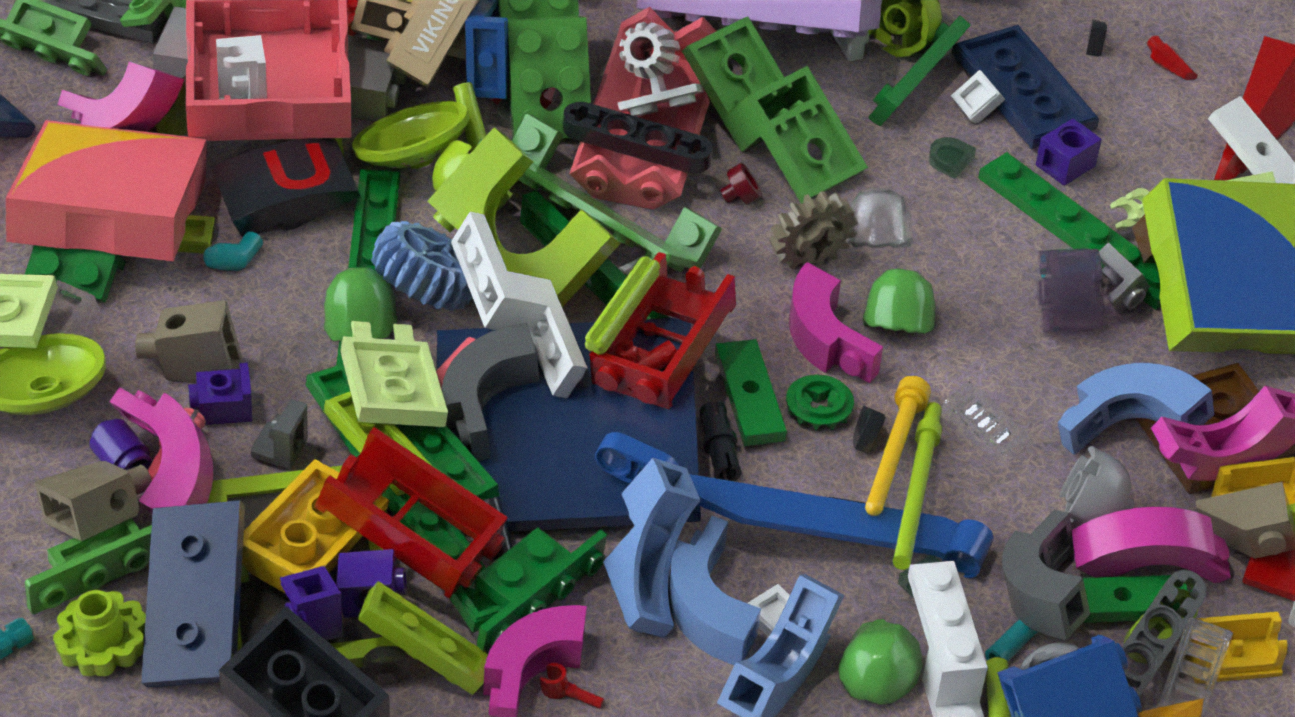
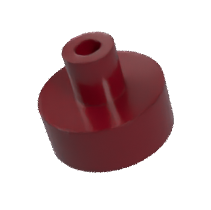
[720,162,762,205]

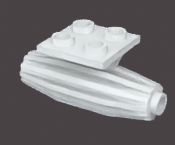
[618,22,704,117]

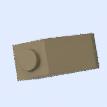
[1196,482,1295,559]

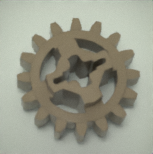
[769,191,859,269]

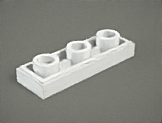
[1208,96,1295,184]

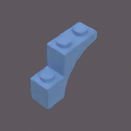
[603,458,701,638]

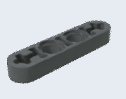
[1122,570,1206,697]

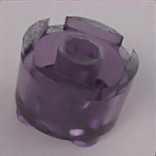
[1037,248,1104,333]

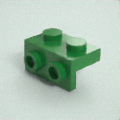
[24,245,126,303]

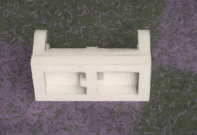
[216,35,267,99]

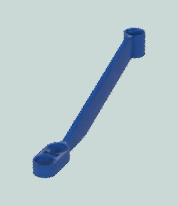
[595,432,994,579]

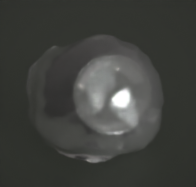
[846,188,914,248]

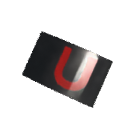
[211,138,361,237]

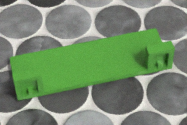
[478,113,723,272]

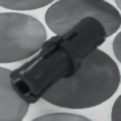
[699,401,742,481]

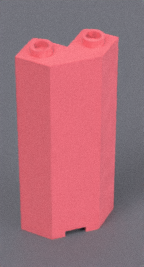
[569,7,716,210]

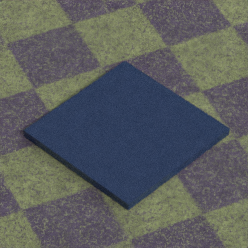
[436,318,701,534]

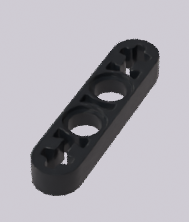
[562,102,713,174]

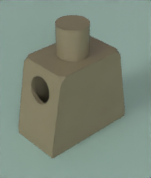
[135,301,242,383]
[34,461,152,541]

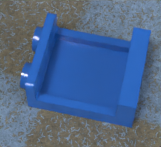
[465,0,509,99]
[997,635,1142,717]

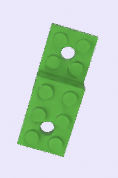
[498,0,591,138]
[682,16,868,204]

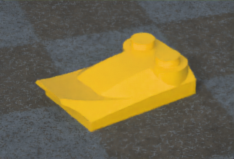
[242,459,389,593]

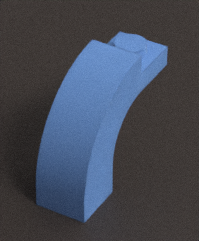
[1058,363,1215,454]
[668,516,761,665]
[717,574,845,717]

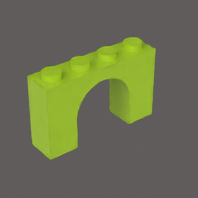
[427,127,621,307]

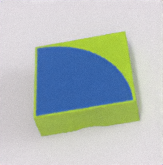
[1142,178,1295,354]

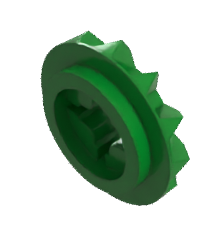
[786,374,854,431]

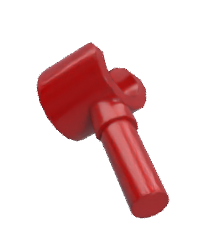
[540,663,604,709]

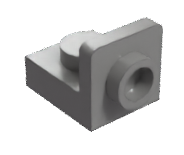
[1097,243,1150,314]

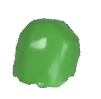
[324,267,397,342]
[863,268,936,334]
[838,619,923,705]

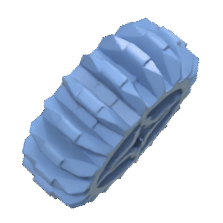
[371,221,472,311]

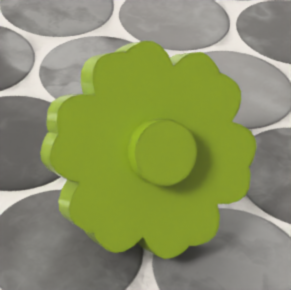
[53,590,146,676]

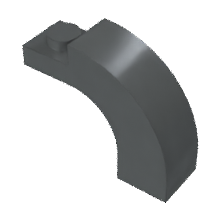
[442,322,539,461]
[1002,510,1090,640]

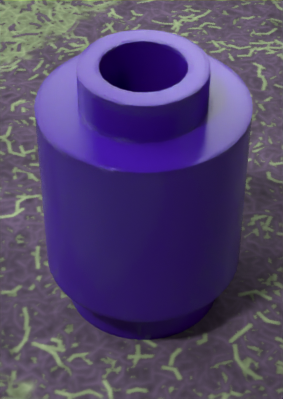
[89,419,152,470]

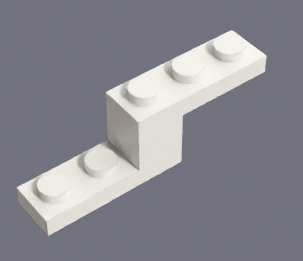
[451,212,587,398]
[908,561,988,717]

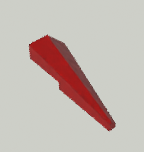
[1214,36,1295,181]

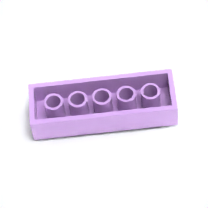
[637,0,882,38]

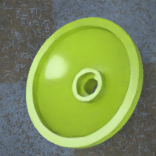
[352,101,469,169]
[0,333,106,415]

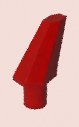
[1147,35,1198,80]

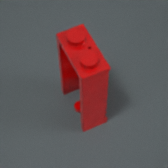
[589,252,736,409]
[315,427,508,599]

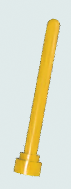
[865,376,931,516]

